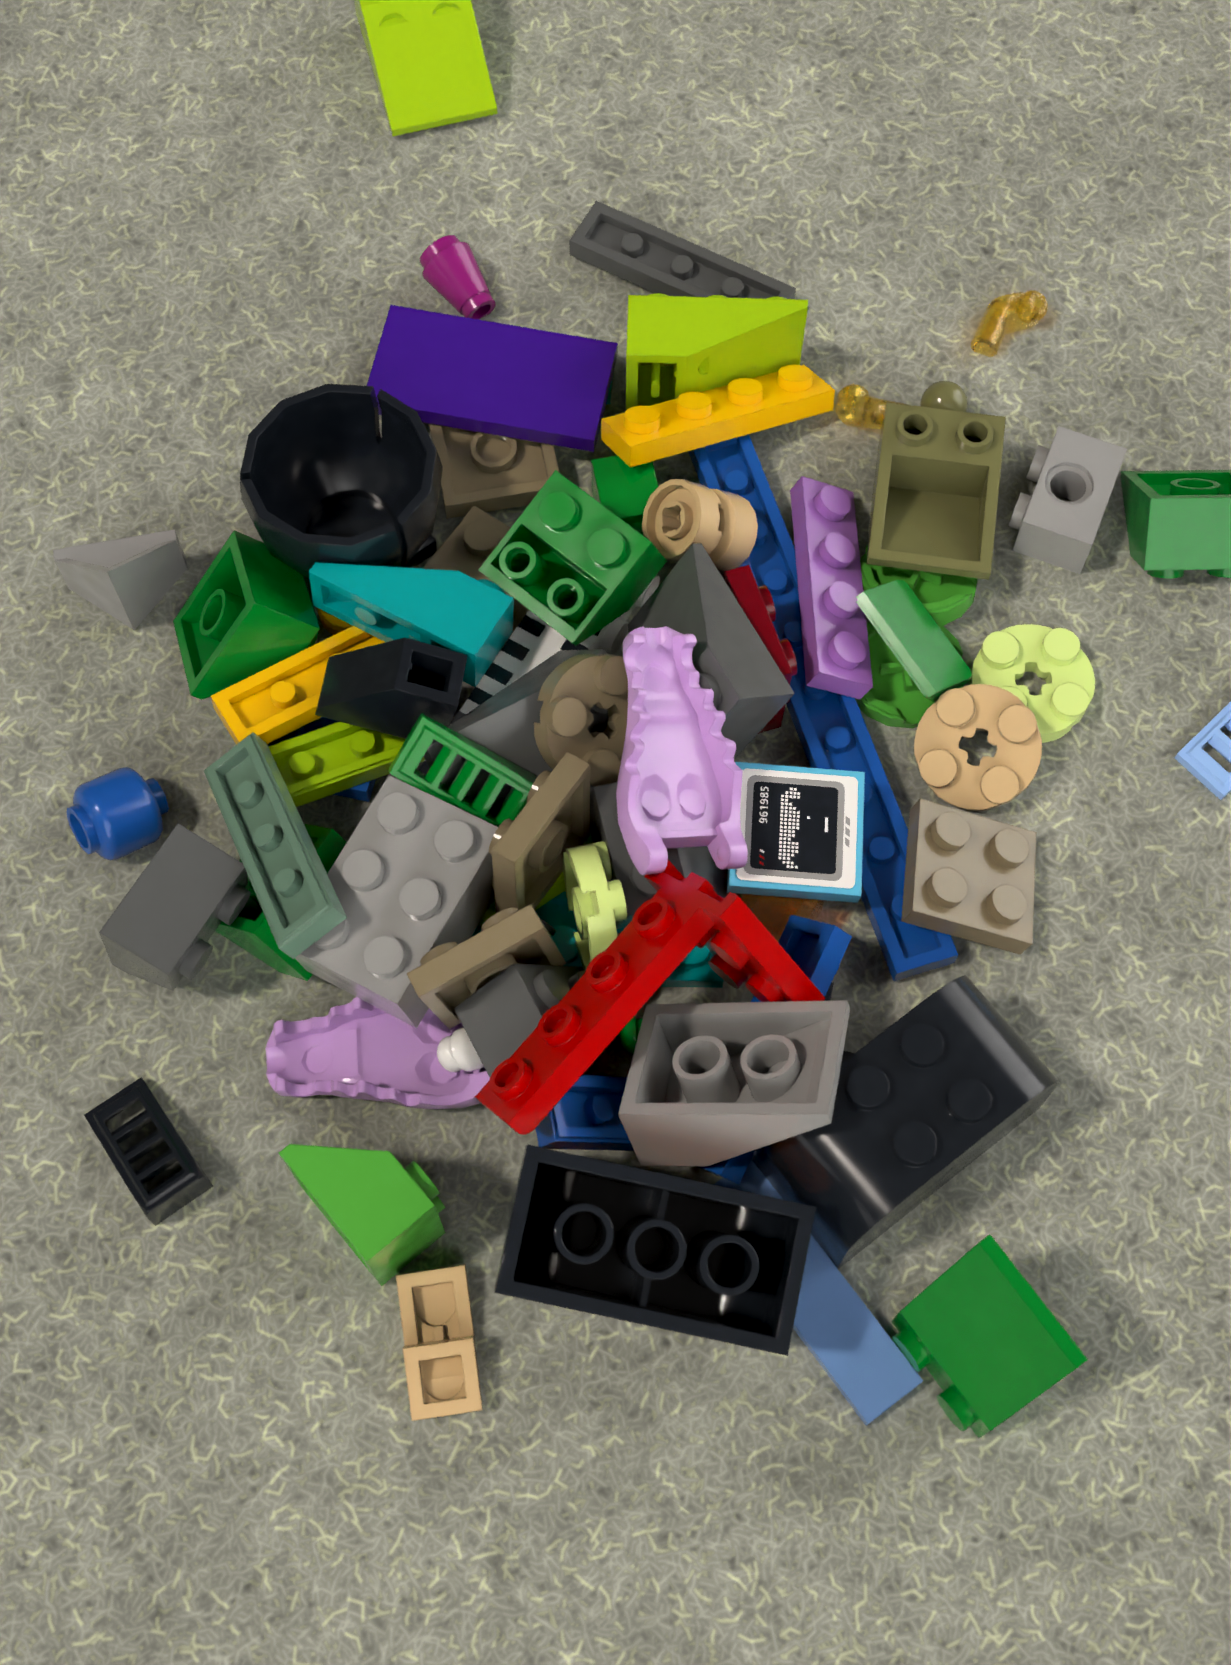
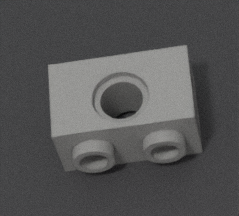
[1008,426,1127,574]

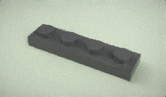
[569,201,796,299]

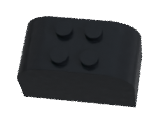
[751,975,1059,1269]
[494,1144,816,1356]

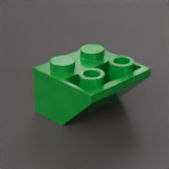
[478,470,667,646]

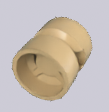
[642,479,758,571]

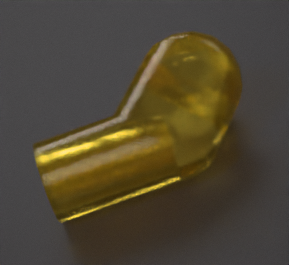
[970,290,1048,357]
[835,384,909,430]

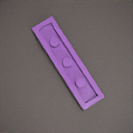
[790,476,873,699]

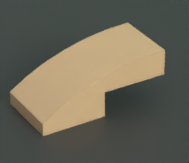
[396,1264,483,1421]

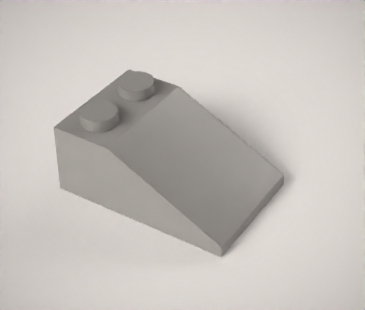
[618,1000,850,1166]

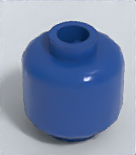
[66,767,169,860]

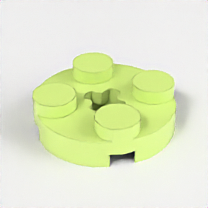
[968,624,1095,743]
[563,841,627,971]

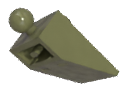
[867,381,1006,580]

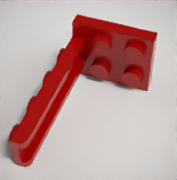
[475,860,825,1135]

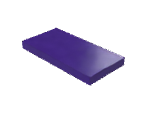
[367,305,618,452]

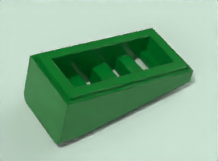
[388,713,536,827]

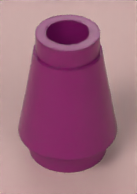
[420,235,496,320]

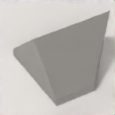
[53,529,187,630]

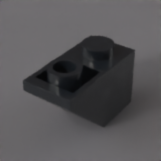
[315,637,467,739]

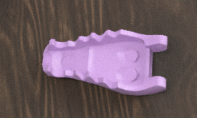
[616,626,748,875]
[265,997,490,1109]

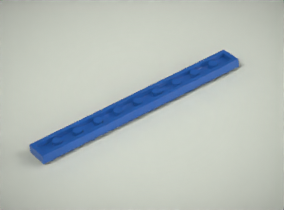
[688,434,958,982]

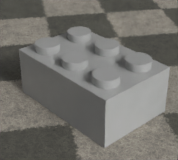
[295,775,498,1028]

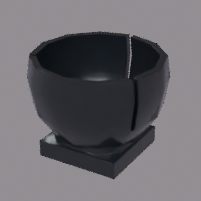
[240,384,443,581]

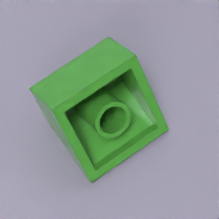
[279,1144,445,1286]

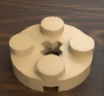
[914,684,1042,811]

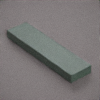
[204,732,347,959]

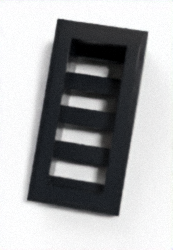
[84,1077,213,1226]

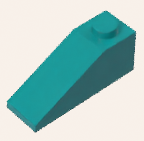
[309,562,514,688]

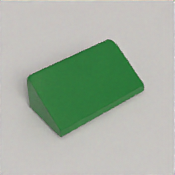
[856,580,973,702]

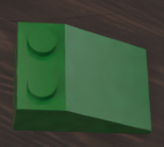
[891,1234,1088,1438]

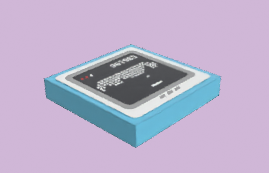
[727,762,865,903]

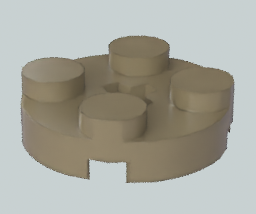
[534,654,628,787]

